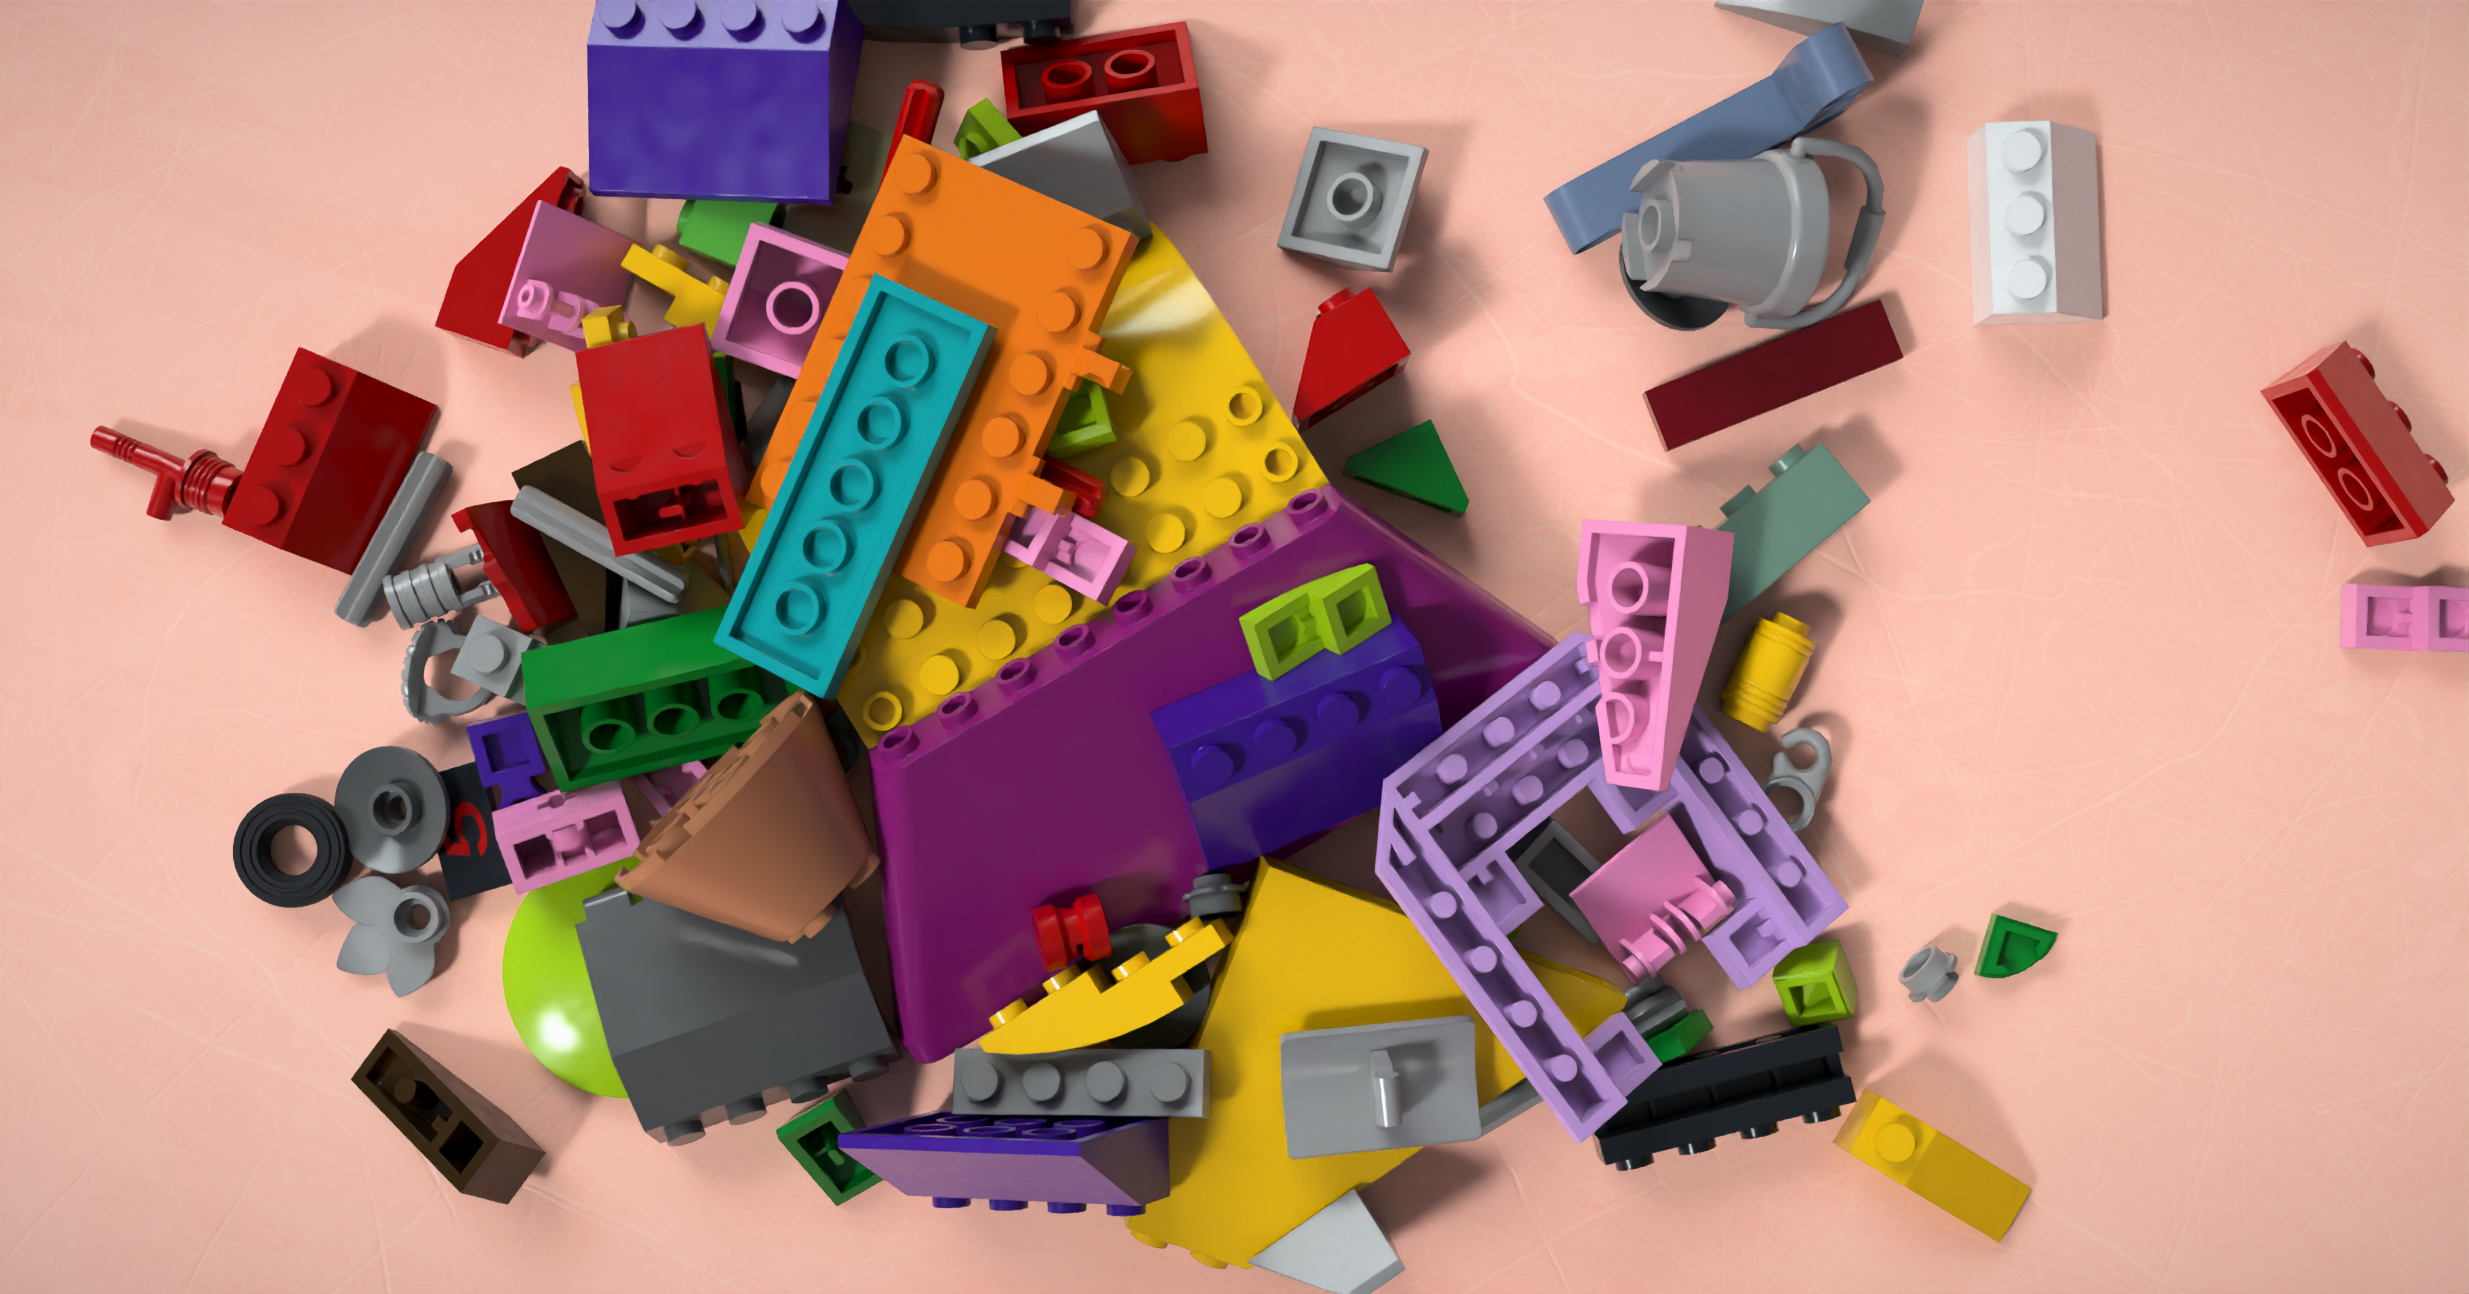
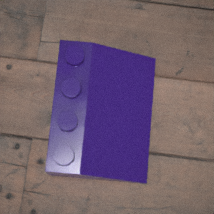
[587,0,865,205]
[1149,611,1443,875]
[838,1110,1170,1216]

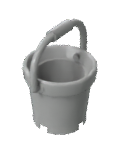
[1622,137,1886,330]

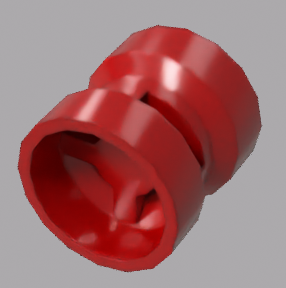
[1031,893,1112,973]

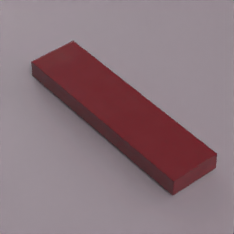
[1642,299,1904,453]

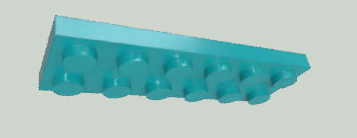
[713,273,999,700]

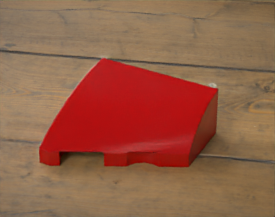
[451,500,579,636]

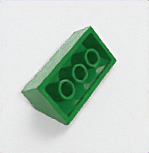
[521,604,801,793]

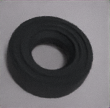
[233,793,354,908]

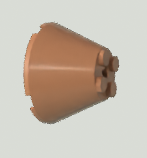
[614,688,881,944]

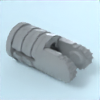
[382,543,501,631]

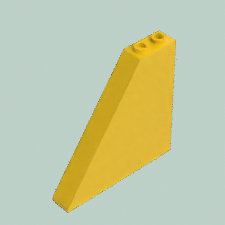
[1123,855,1628,1270]

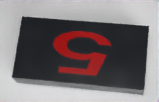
[437,761,513,901]

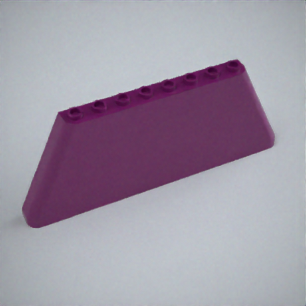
[867,482,1558,1064]

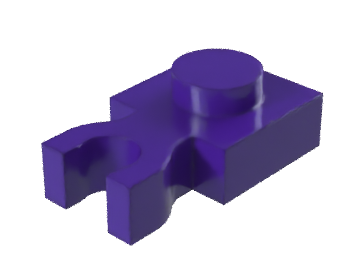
[466,709,550,810]

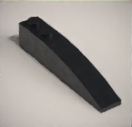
[846,0,1075,50]

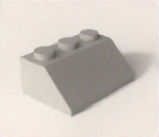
[965,110,1153,242]

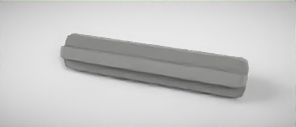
[334,451,453,628]
[510,485,691,603]

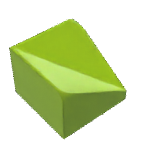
[1772,939,1858,1027]

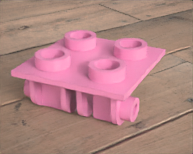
[498,200,643,352]
[1569,812,1736,985]

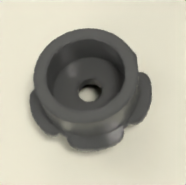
[1182,873,1246,922]

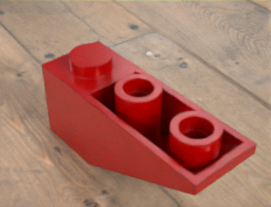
[435,165,586,359]

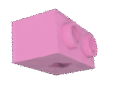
[492,779,641,896]

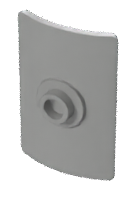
[1279,1015,1482,1160]

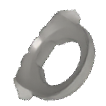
[400,618,492,726]

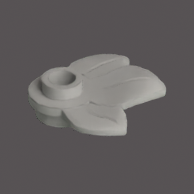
[332,876,452,998]

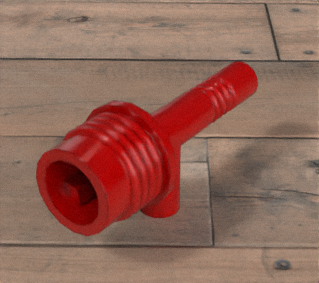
[90,425,243,521]

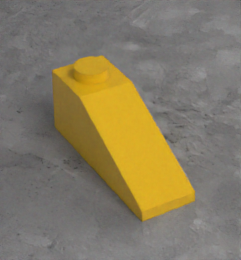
[1832,1088,2032,1243]

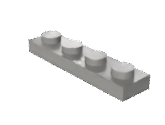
[952,1048,1211,1118]

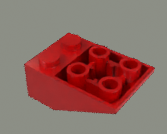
[575,322,757,557]

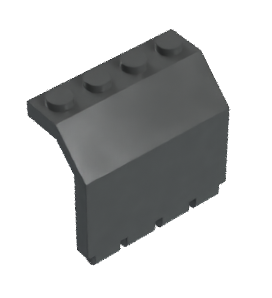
[575,887,903,1147]

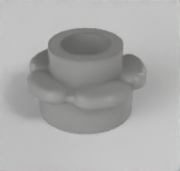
[1898,943,1959,1003]

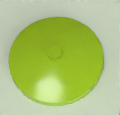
[502,855,643,1098]

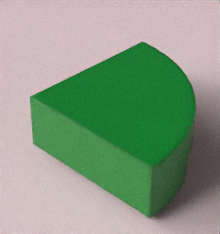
[1974,913,2058,979]
[1645,1008,1714,1063]

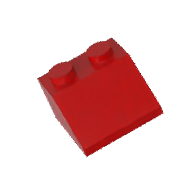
[1291,287,1411,435]

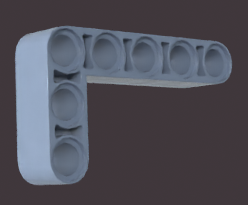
[1543,21,1874,255]

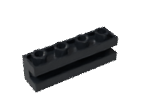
[1592,1022,1857,1171]

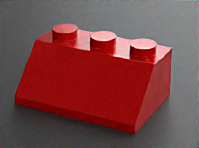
[1000,21,1209,165]
[2260,340,2455,548]
[221,346,438,576]

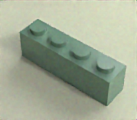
[1697,442,1871,628]

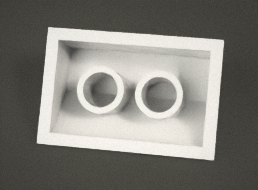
[1966,120,2103,326]

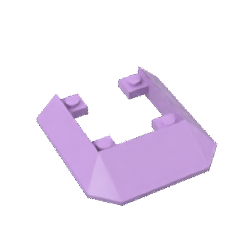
[1375,632,1850,1144]

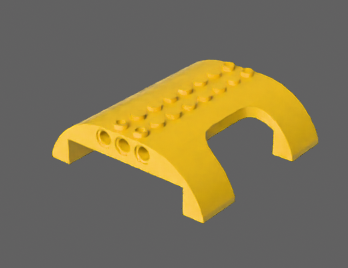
[738,221,1329,750]

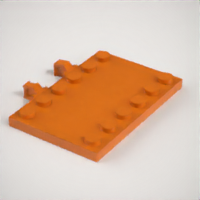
[745,134,1140,609]

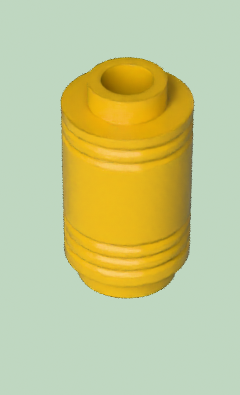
[1719,611,1817,734]

